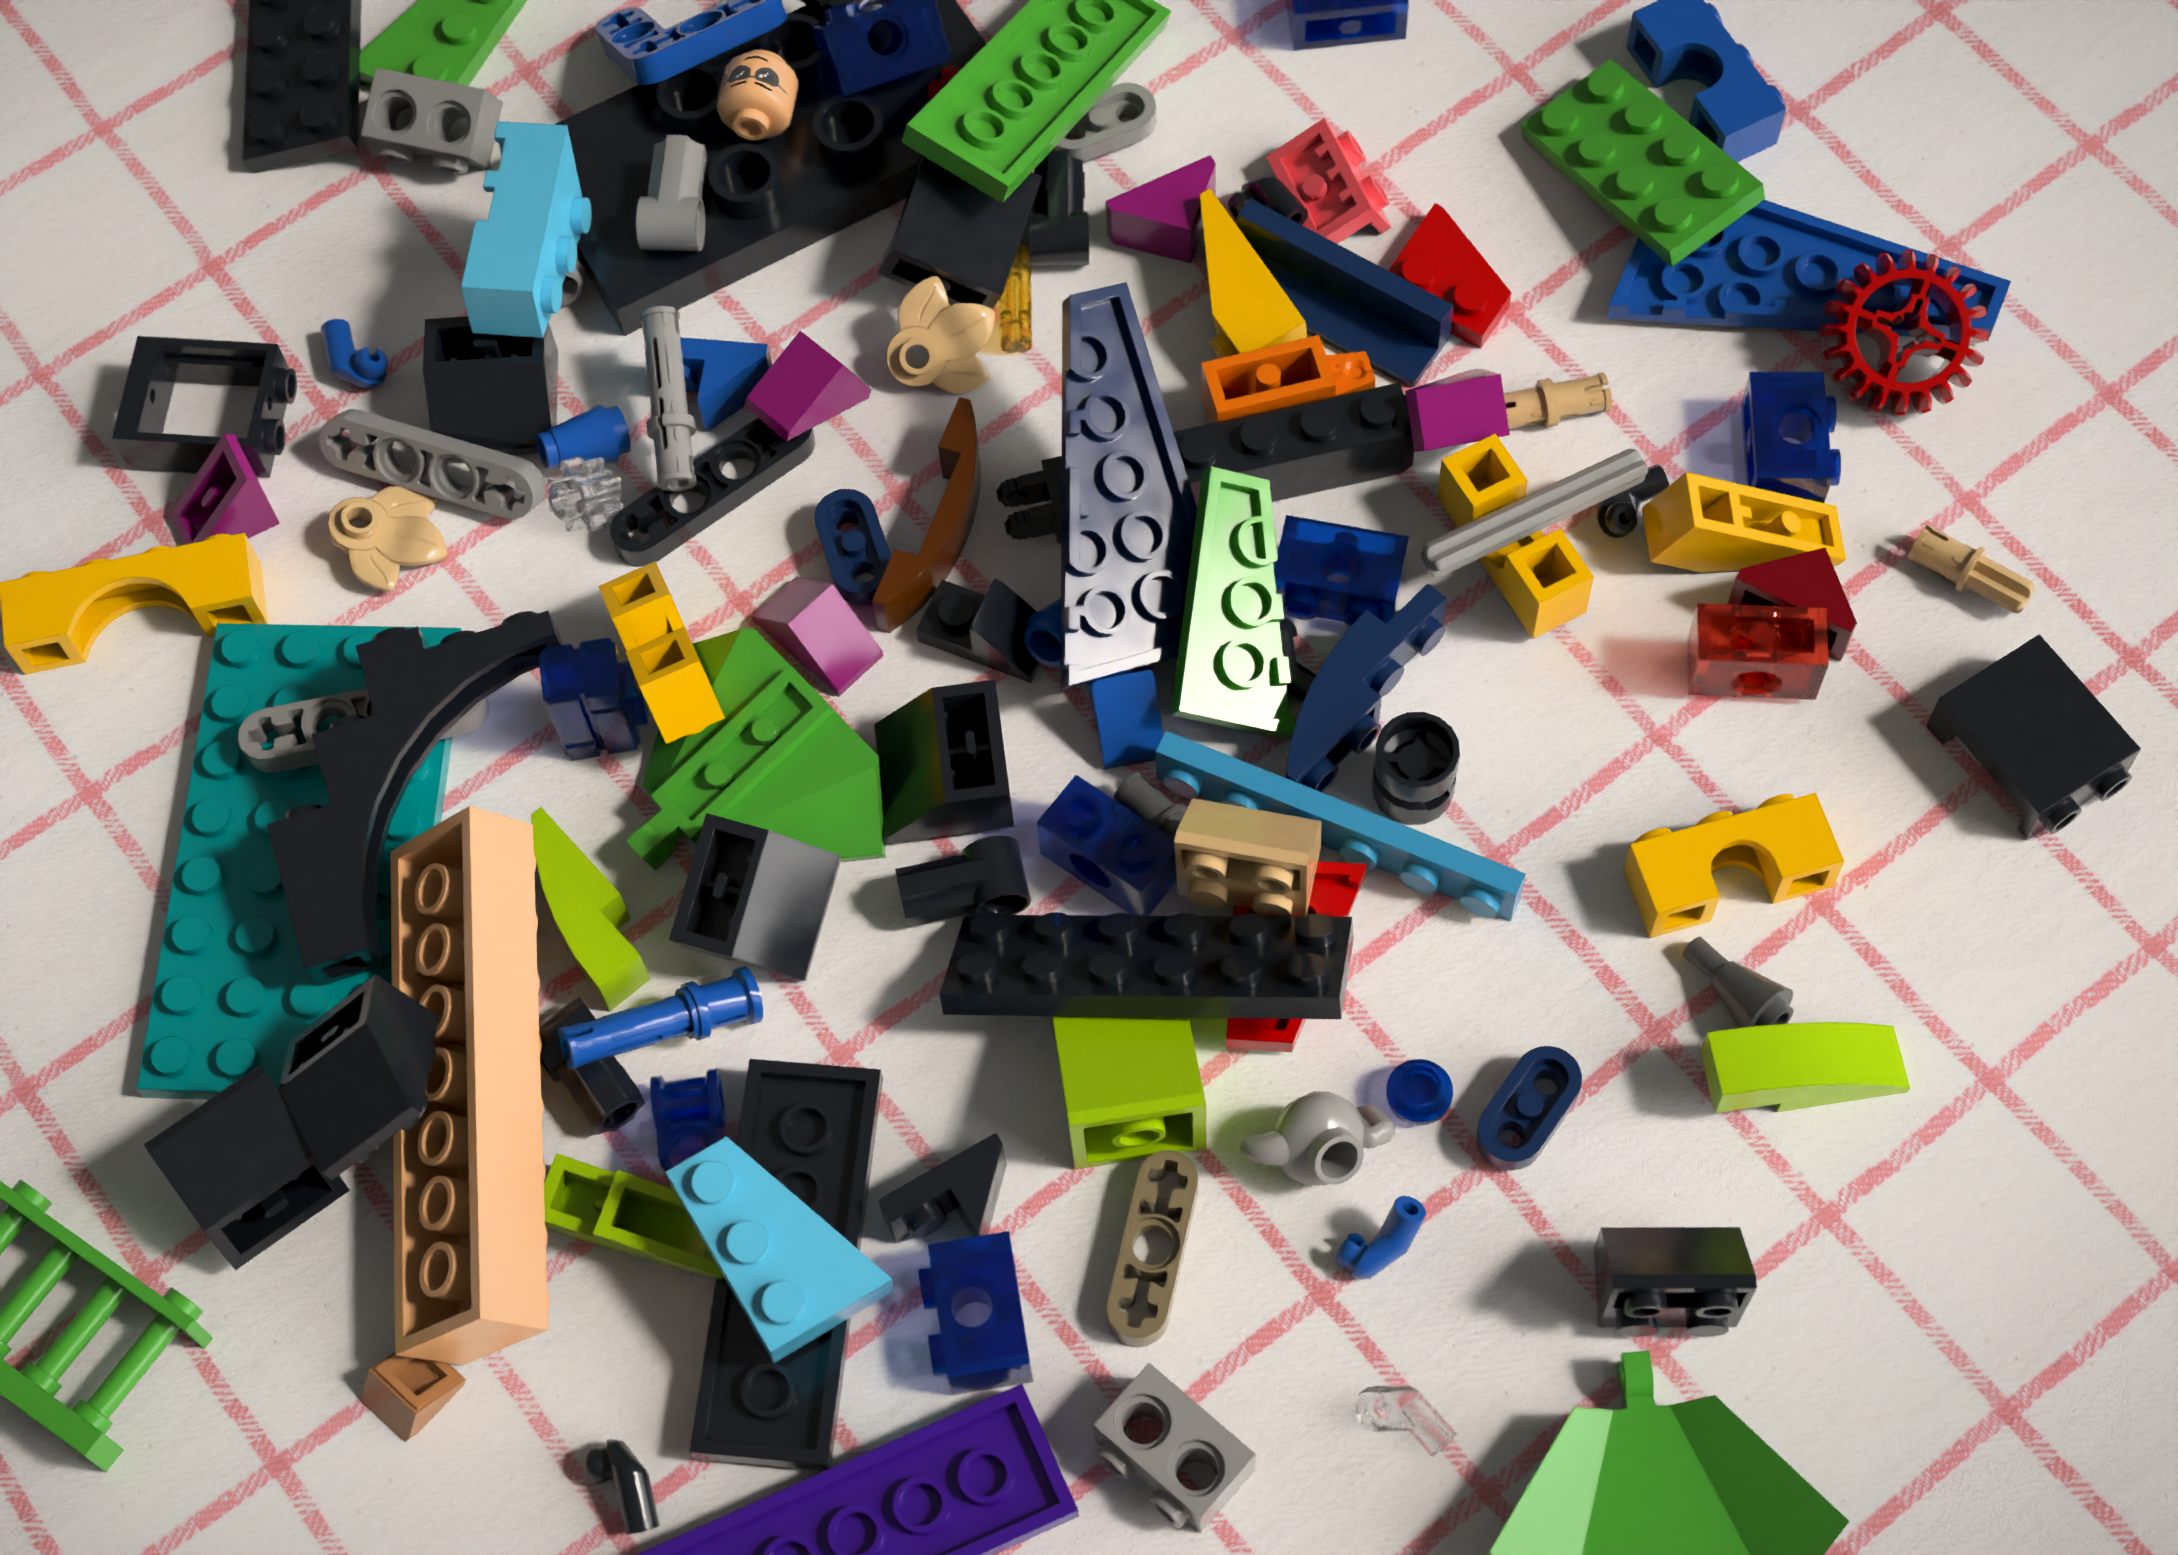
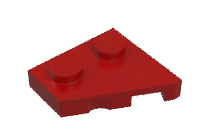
[1388,203,1512,349]

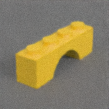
[0,533,268,675]

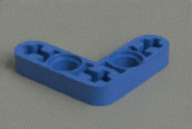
[595,0,787,85]

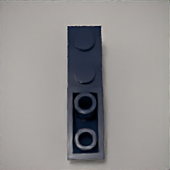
[1286,583,1447,793]

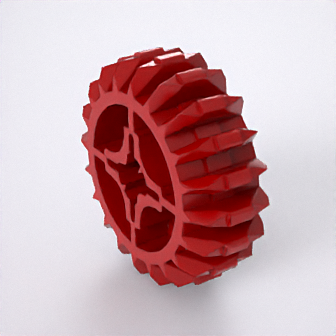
[1819,250,1989,417]

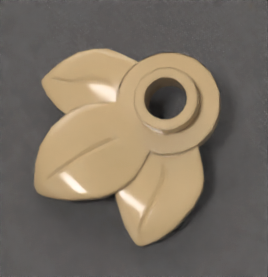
[886,276,995,394]
[328,486,447,593]

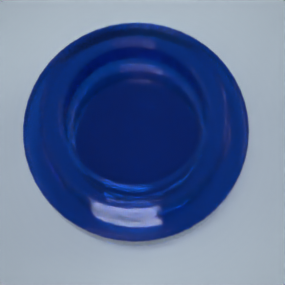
[1386,1059,1453,1125]

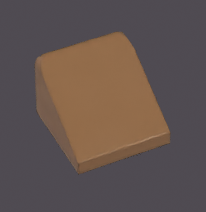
[361,1352,466,1442]

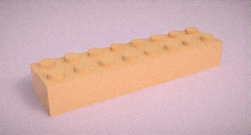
[390,806,550,1365]

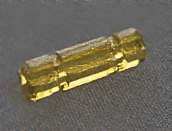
[999,244,1032,354]

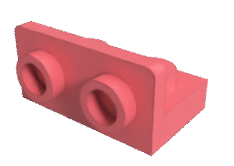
[1266,118,1392,244]

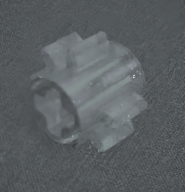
[546,456,624,532]

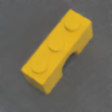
[1437,433,1594,639]
[598,561,725,744]
[1623,793,1844,939]

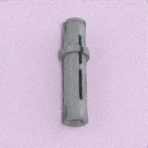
[640,306,697,491]

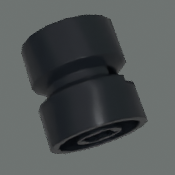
[1372,712,1460,825]

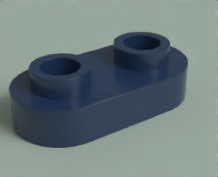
[814,489,891,605]
[1476,1046,1582,1170]

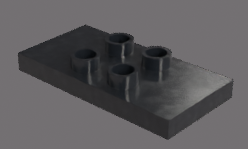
[555,0,986,336]

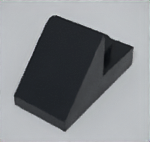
[916,579,1041,683]
[878,1133,1007,1252]

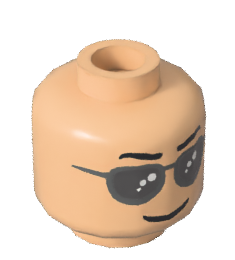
[717,50,798,140]

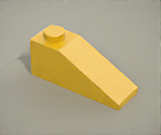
[1200,188,1307,358]
[1642,472,1846,572]

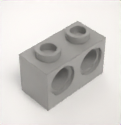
[361,68,503,174]
[1093,1363,1256,1533]

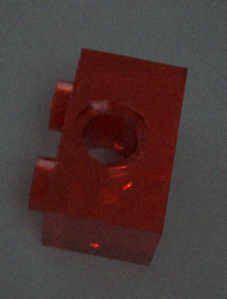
[1687,603,1829,700]

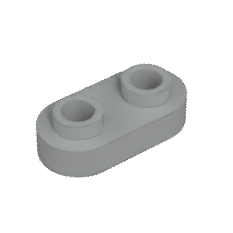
[1051,83,1156,162]

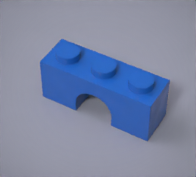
[1626,0,1786,162]

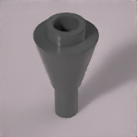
[1683,936,1793,1028]

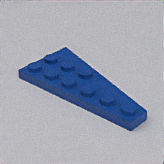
[1606,200,2011,341]

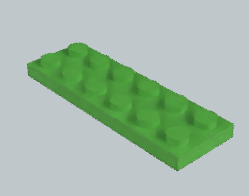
[901,0,1171,203]

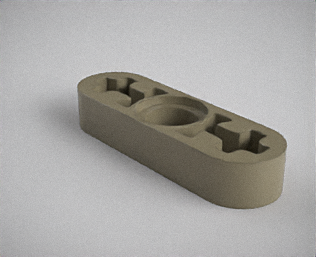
[1107,1150,1198,1347]

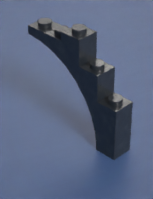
[267,610,566,986]

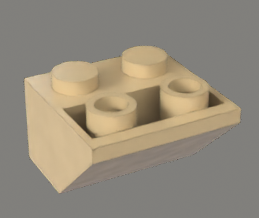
[1174,798,1322,917]

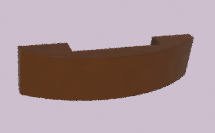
[872,397,981,633]

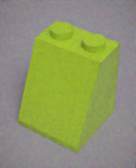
[1052,1016,1207,1170]

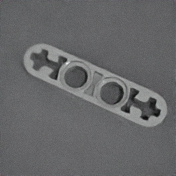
[318,409,546,520]
[238,688,489,773]

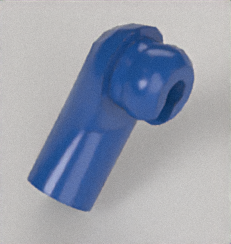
[320,319,388,388]
[1335,1196,1426,1279]

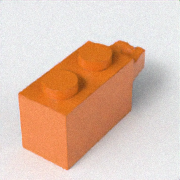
[1201,335,1376,424]

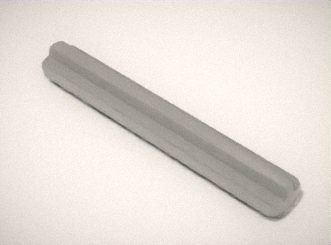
[1421,449,1648,577]

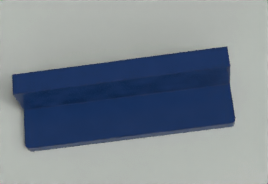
[1237,198,1454,388]

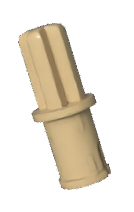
[1908,524,2035,613]

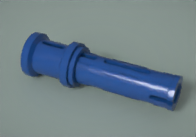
[558,966,763,1070]

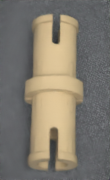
[1504,372,1612,429]

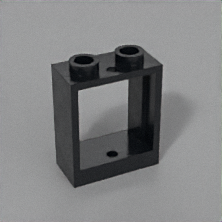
[112,336,297,478]

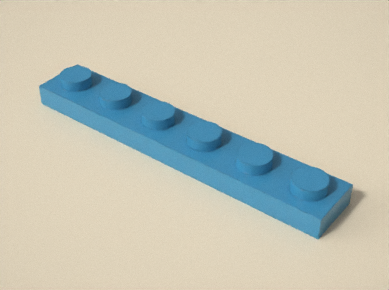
[1156,731,1526,921]

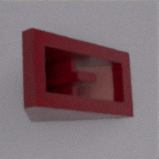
[1727,547,1857,662]

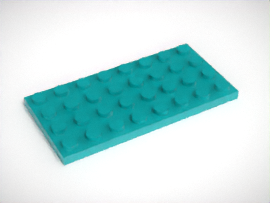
[137,623,462,1100]

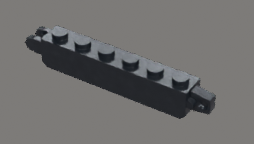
[996,382,1414,544]

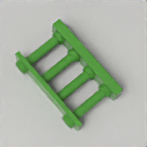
[0,1179,213,1472]

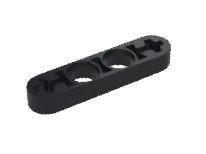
[610,418,815,567]

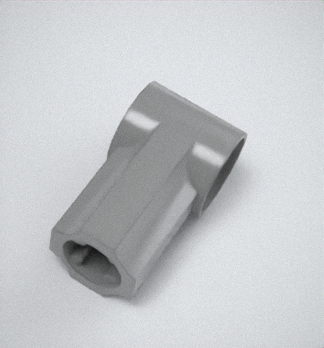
[636,135,707,251]

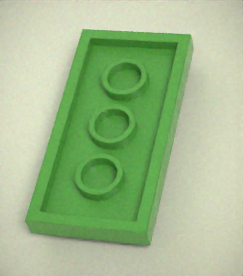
[1520,59,1765,267]

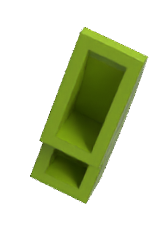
[531,807,650,1011]
[1700,1022,1910,1114]
[544,1153,724,1280]

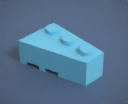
[461,121,592,338]
[666,1137,893,1363]

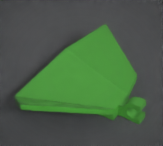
[626,629,886,870]
[1488,1350,1850,1555]

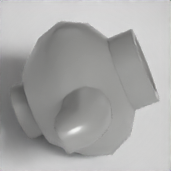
[1240,1091,1396,1185]

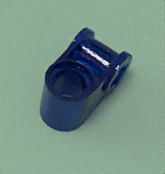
[650,1068,726,1188]

